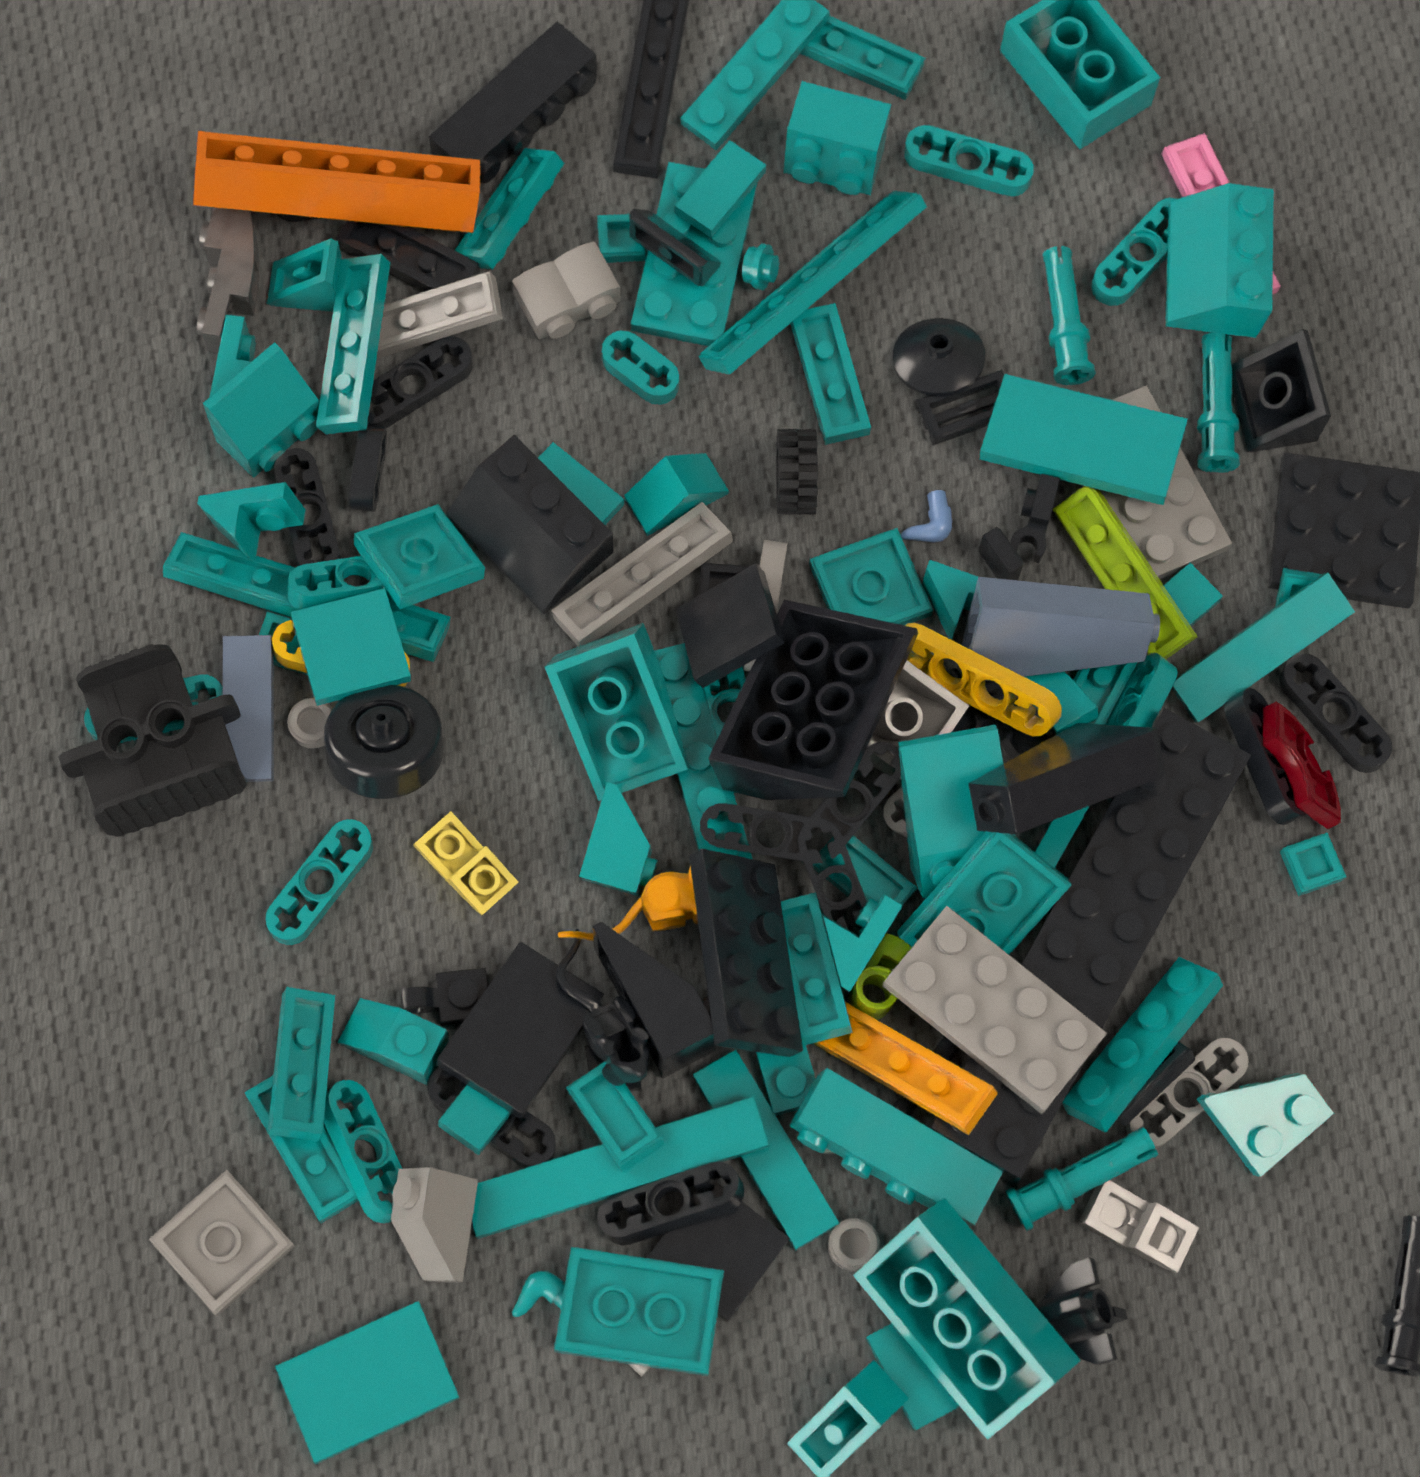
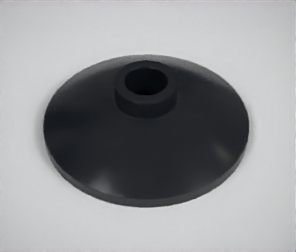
[893,318,985,396]

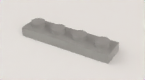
[551,502,733,646]

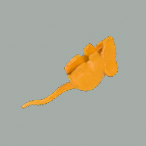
[558,867,698,941]

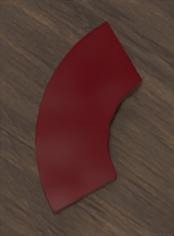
[1263,701,1341,829]

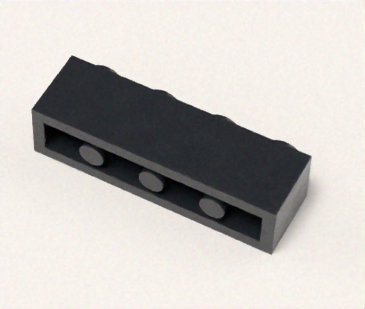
[429,21,597,184]

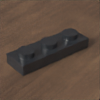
[336,220,480,292]

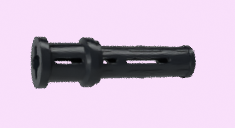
[1375,1215,1420,1376]

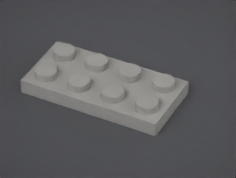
[1100,385,1232,580]
[882,906,1107,1114]

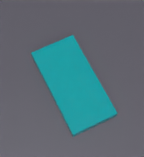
[979,374,1188,506]

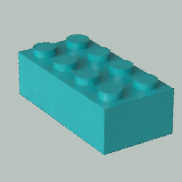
[853,1198,1081,1440]

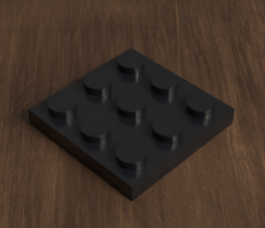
[1268,452,1420,609]

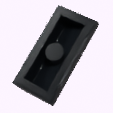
[629,209,721,287]

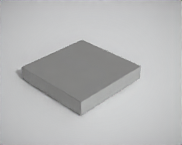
[149,1170,295,1317]

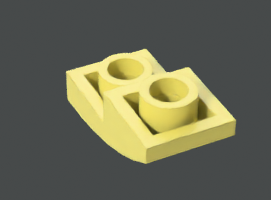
[413,811,519,916]

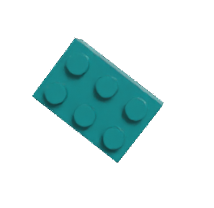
[1000,0,1160,150]

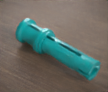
[1042,246,1096,385]
[1197,332,1240,473]
[1005,1126,1159,1232]

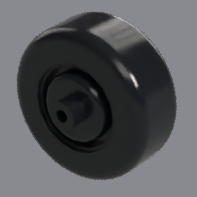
[324,685,444,799]

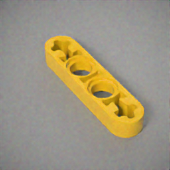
[904,623,1062,736]

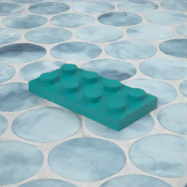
[631,162,758,346]

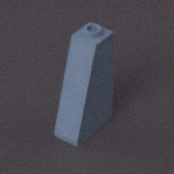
[962,577,1160,681]

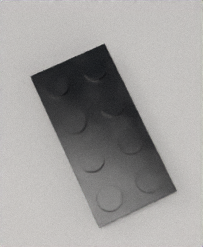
[689,848,803,1057]

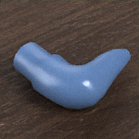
[901,490,952,543]

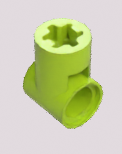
[848,934,912,1020]

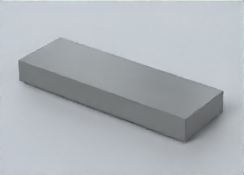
[377,271,503,358]

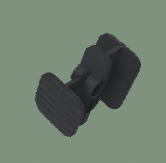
[58,644,247,837]

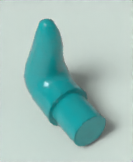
[512,1271,565,1317]

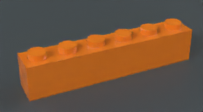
[193,131,480,233]

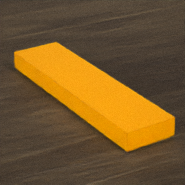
[813,1002,998,1135]

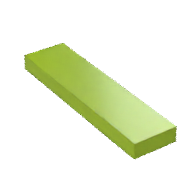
[1053,486,1198,659]

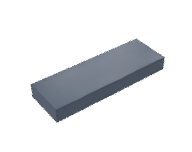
[223,635,274,782]

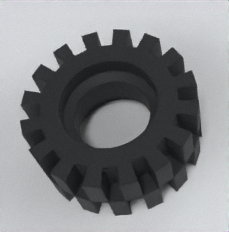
[776,429,818,515]

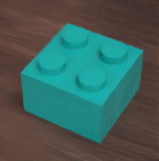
[783,81,891,195]

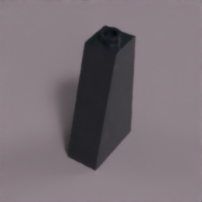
[968,723,1165,835]

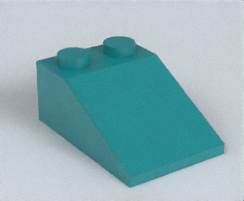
[544,623,689,801]
[898,725,1016,898]

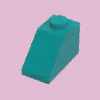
[579,782,658,896]
[338,998,450,1086]
[787,1360,910,1477]

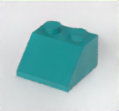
[203,342,319,478]

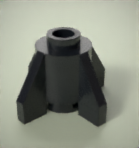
[1037,1257,1128,1365]

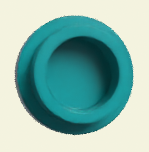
[742,243,779,290]

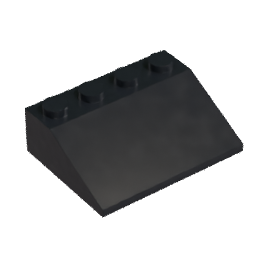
[708,600,919,800]

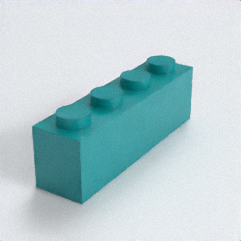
[789,1068,1003,1227]

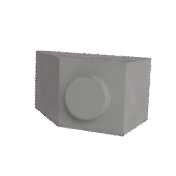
[391,1167,478,1282]

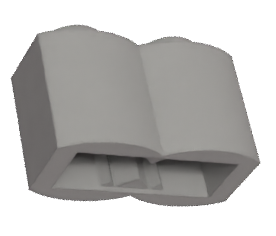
[512,241,621,339]

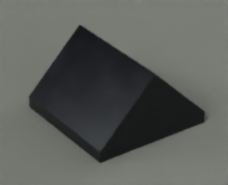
[1232,329,1331,453]

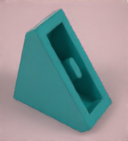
[267,238,342,312]
[624,453,729,536]

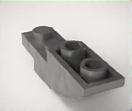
[197,207,260,354]

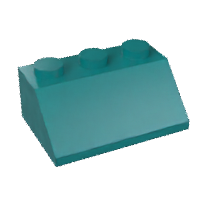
[1166,183,1274,338]

